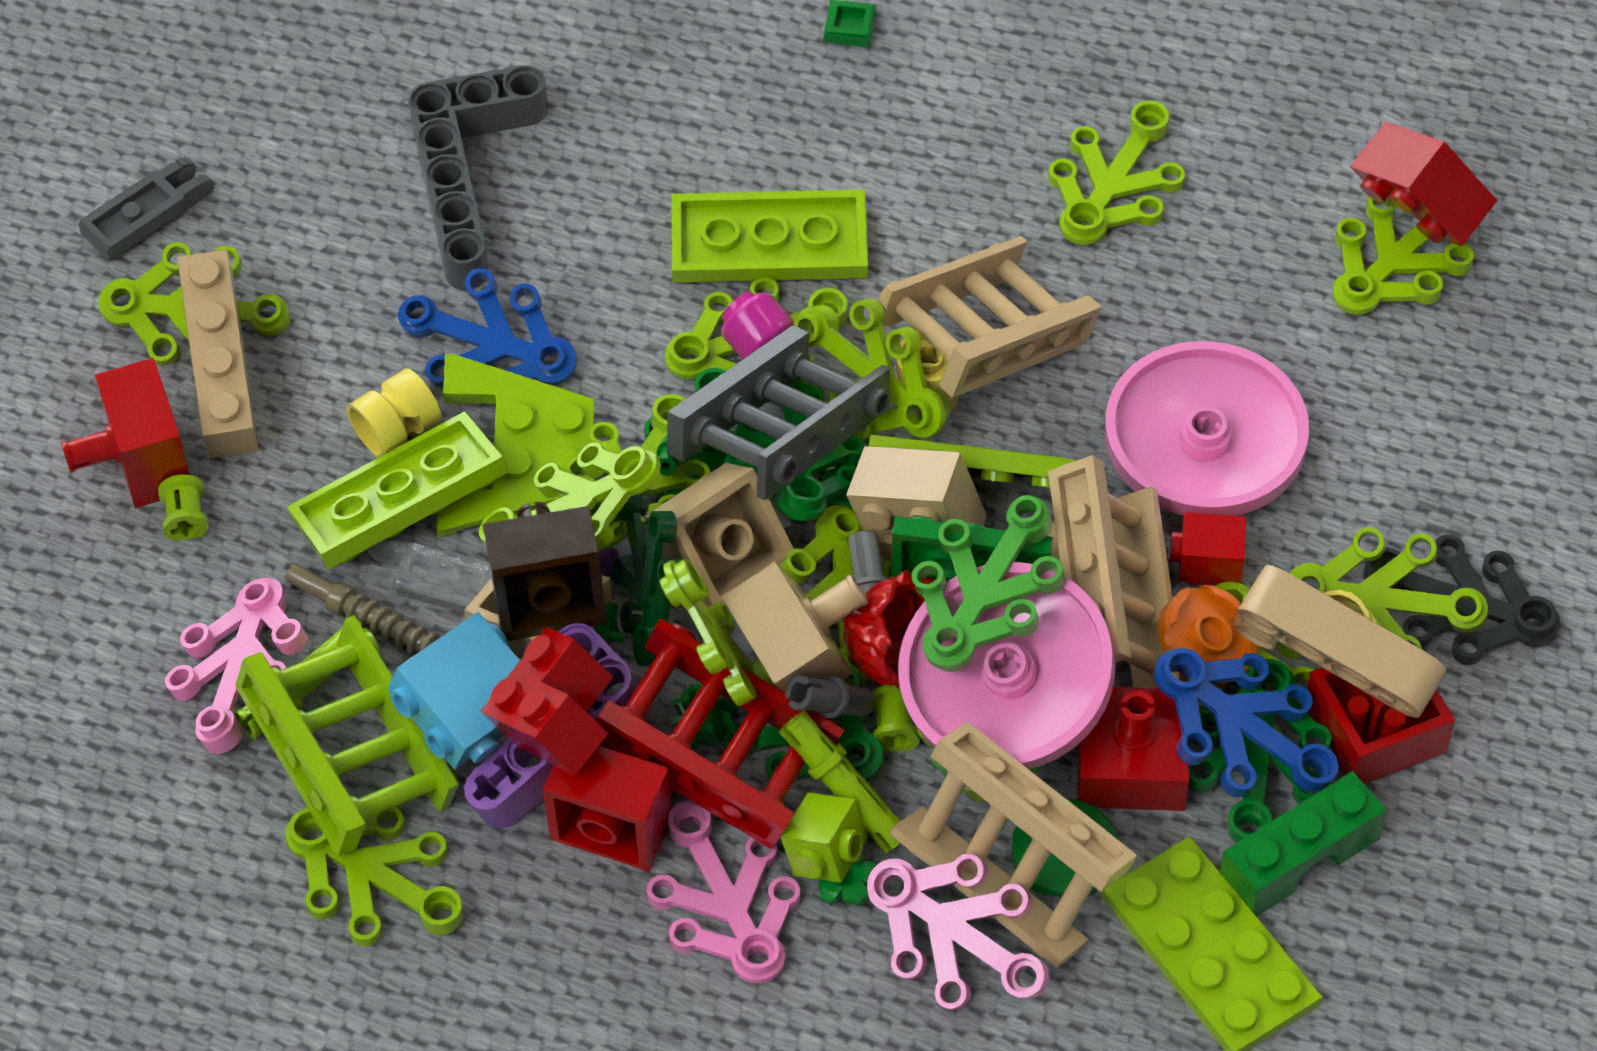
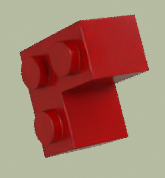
[1350,121,1498,246]
[480,627,614,776]
[1307,667,1455,784]

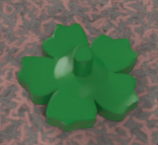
[590,602,626,650]
[817,854,877,907]

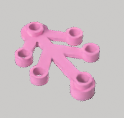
[165,578,308,754]
[647,800,801,984]
[867,854,1049,1010]

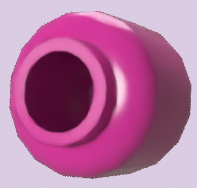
[721,291,794,360]

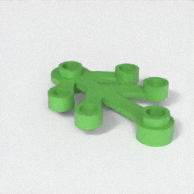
[912,495,1066,672]

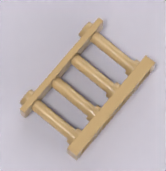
[878,236,1102,398]
[1048,455,1185,688]
[890,721,1138,968]

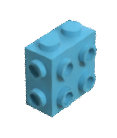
[387,611,520,770]

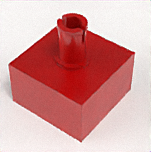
[61,358,190,508]
[1077,686,1189,811]
[543,746,672,872]

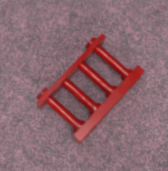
[596,618,844,850]

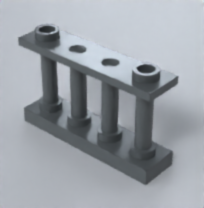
[667,325,891,500]

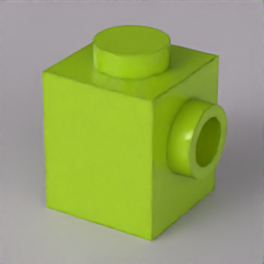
[781,792,868,883]

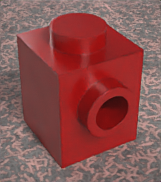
[1169,512,1246,586]

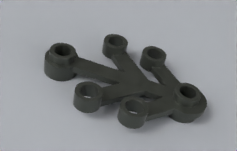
[1363,535,1560,665]

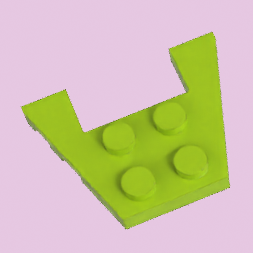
[437,354,594,537]

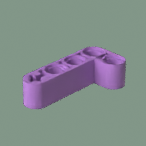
[464,623,639,828]

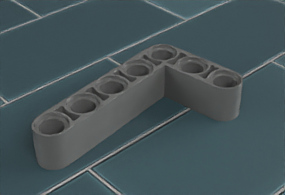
[409,65,548,290]

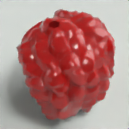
[842,570,935,689]

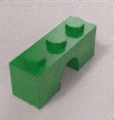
[1220,771,1387,917]

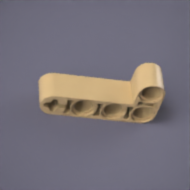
[1234,565,1447,718]

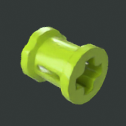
[158,474,209,541]
[871,685,920,752]

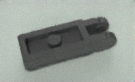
[78,157,215,261]

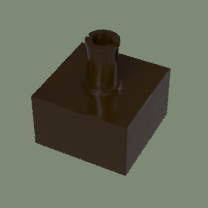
[483,502,608,641]

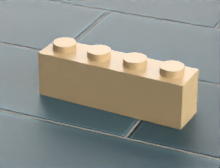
[177,249,259,459]

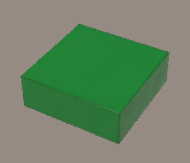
[823,0,876,47]

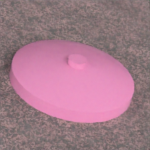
[1104,341,1309,516]
[898,562,1115,769]

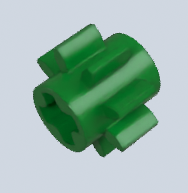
[671,683,738,749]

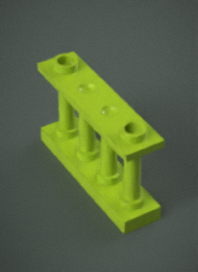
[235,615,459,857]

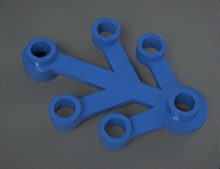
[398,268,577,387]
[1154,648,1338,797]

